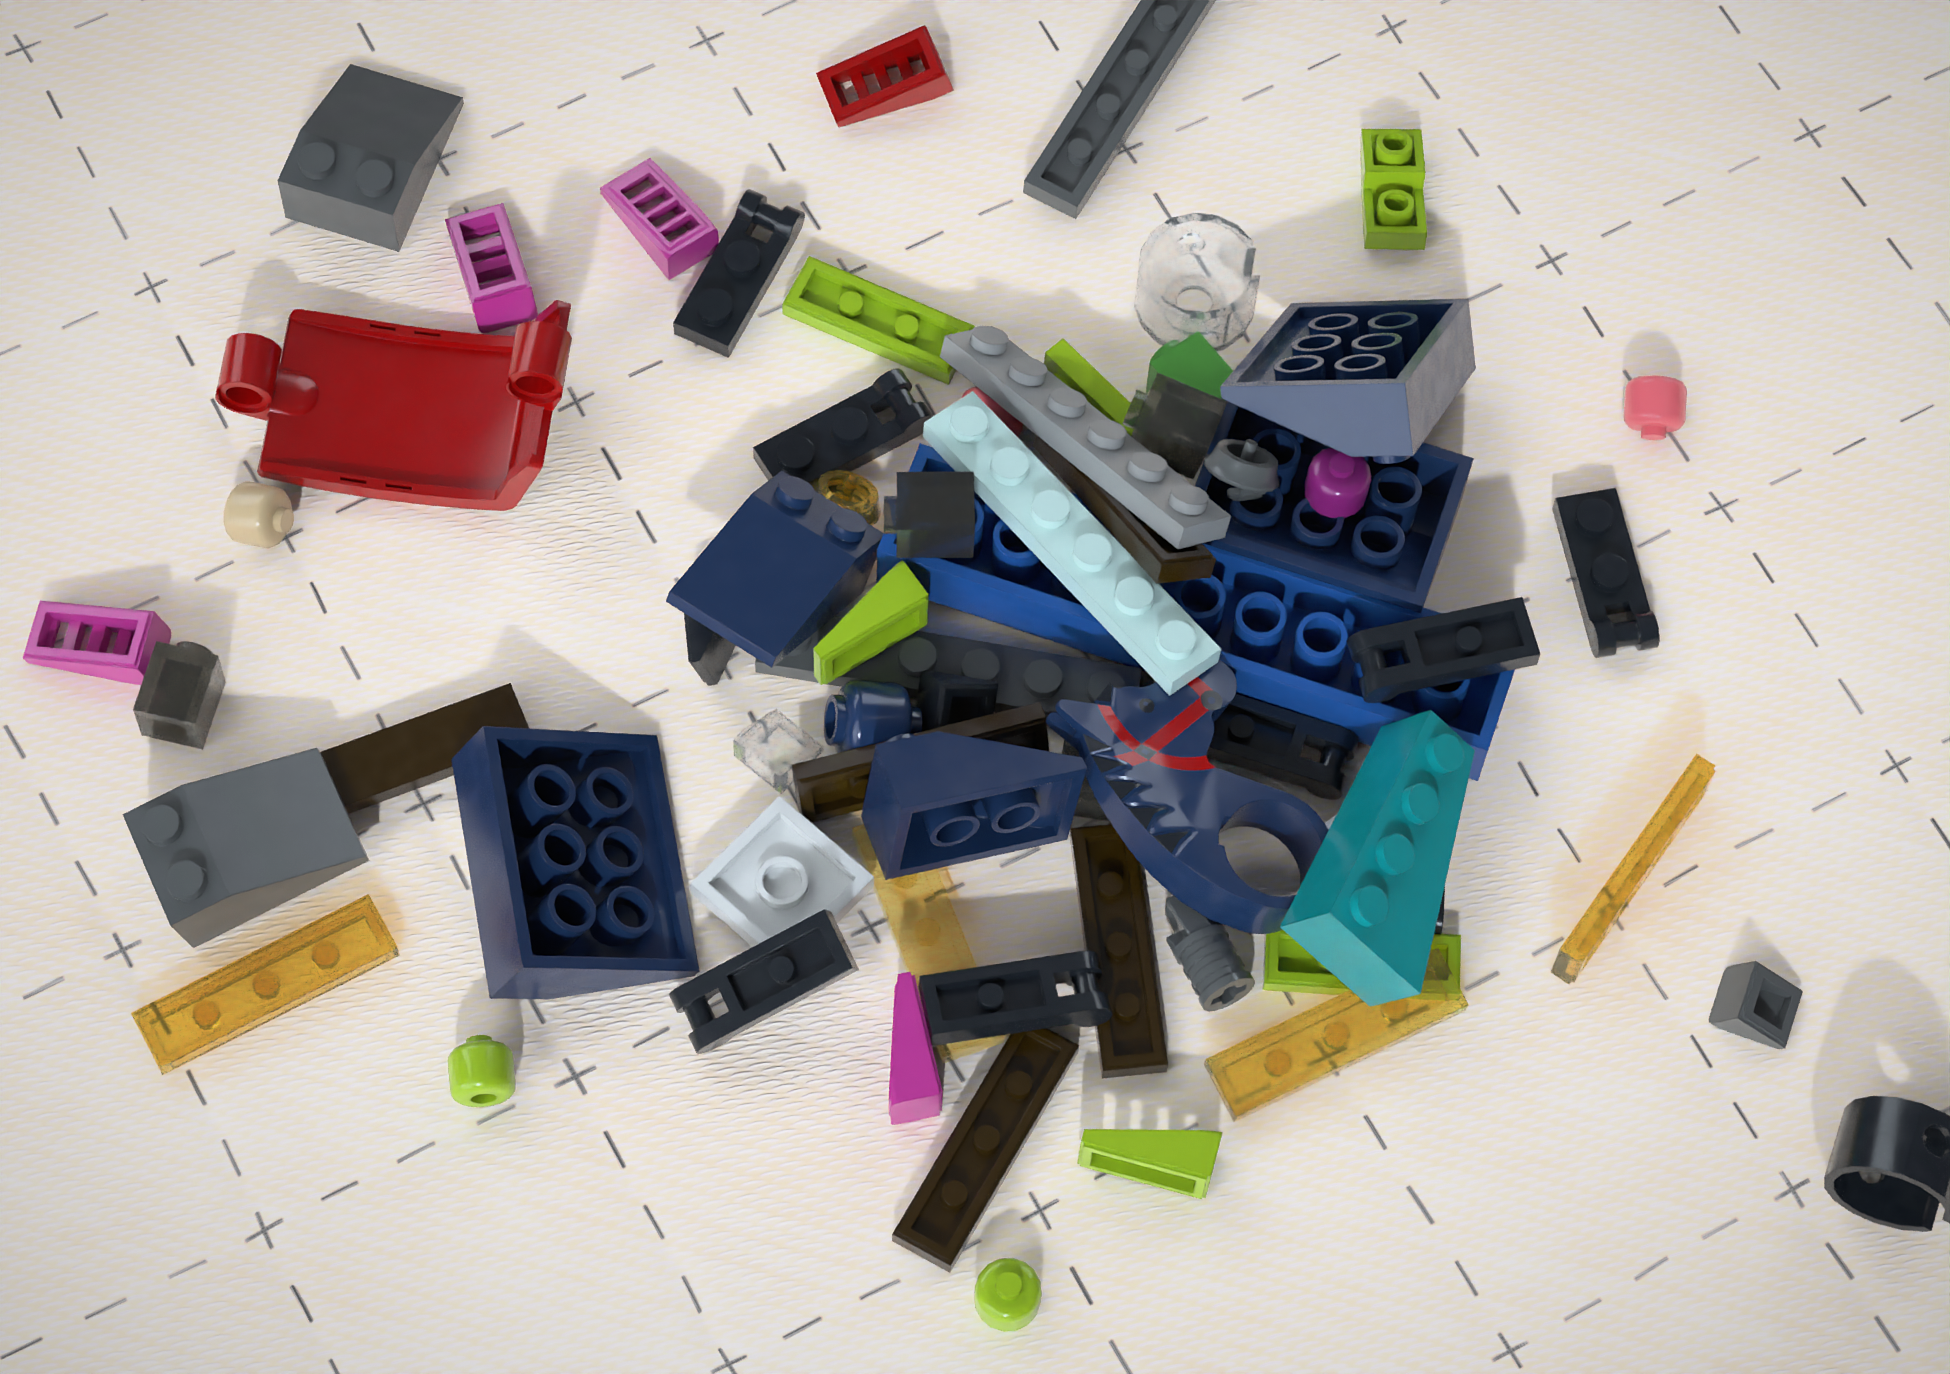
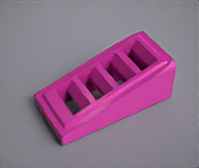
[600,158,719,280]
[445,203,538,333]
[23,600,171,686]
[888,971,943,1125]

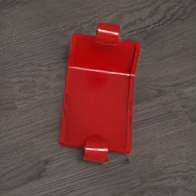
[215,300,572,511]

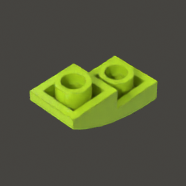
[1360,128,1427,250]

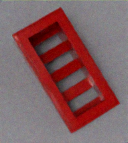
[816,25,954,128]

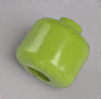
[448,1035,516,1107]
[974,1258,1042,1332]

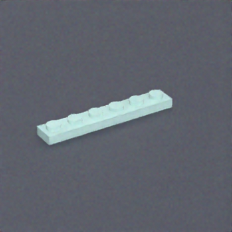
[923,391,1221,696]

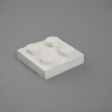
[690,795,874,947]

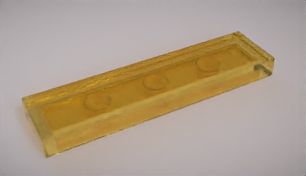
[1550,753,1716,985]
[852,824,1005,1064]
[131,894,400,1075]
[1204,948,1469,1122]

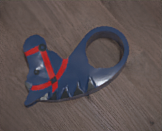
[1046,659,1329,934]

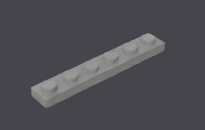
[940,326,1231,549]

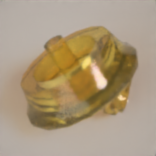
[812,470,882,526]

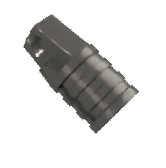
[1165,895,1255,1012]

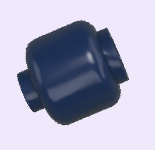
[824,680,922,753]

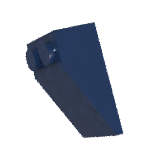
[666,471,884,668]
[861,731,1087,880]

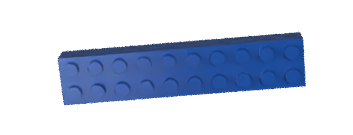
[876,443,1515,781]

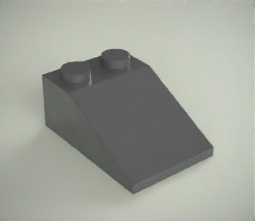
[277,64,464,252]
[122,748,370,948]

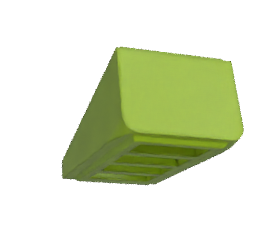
[813,561,929,685]
[1077,1129,1223,1199]

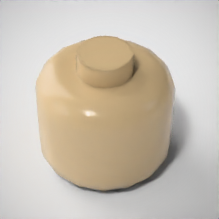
[223,481,294,548]

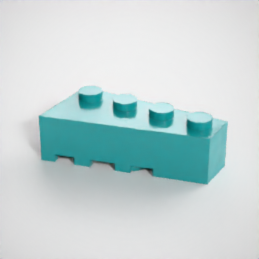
[1280,710,1475,1007]

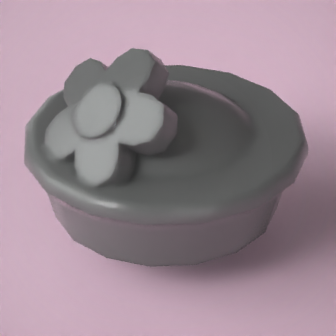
[1204,439,1280,501]

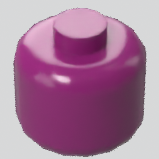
[1304,447,1371,518]

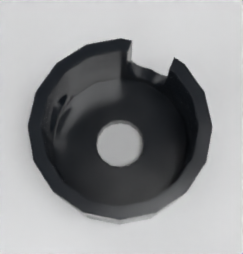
[1824,1096,1950,1232]

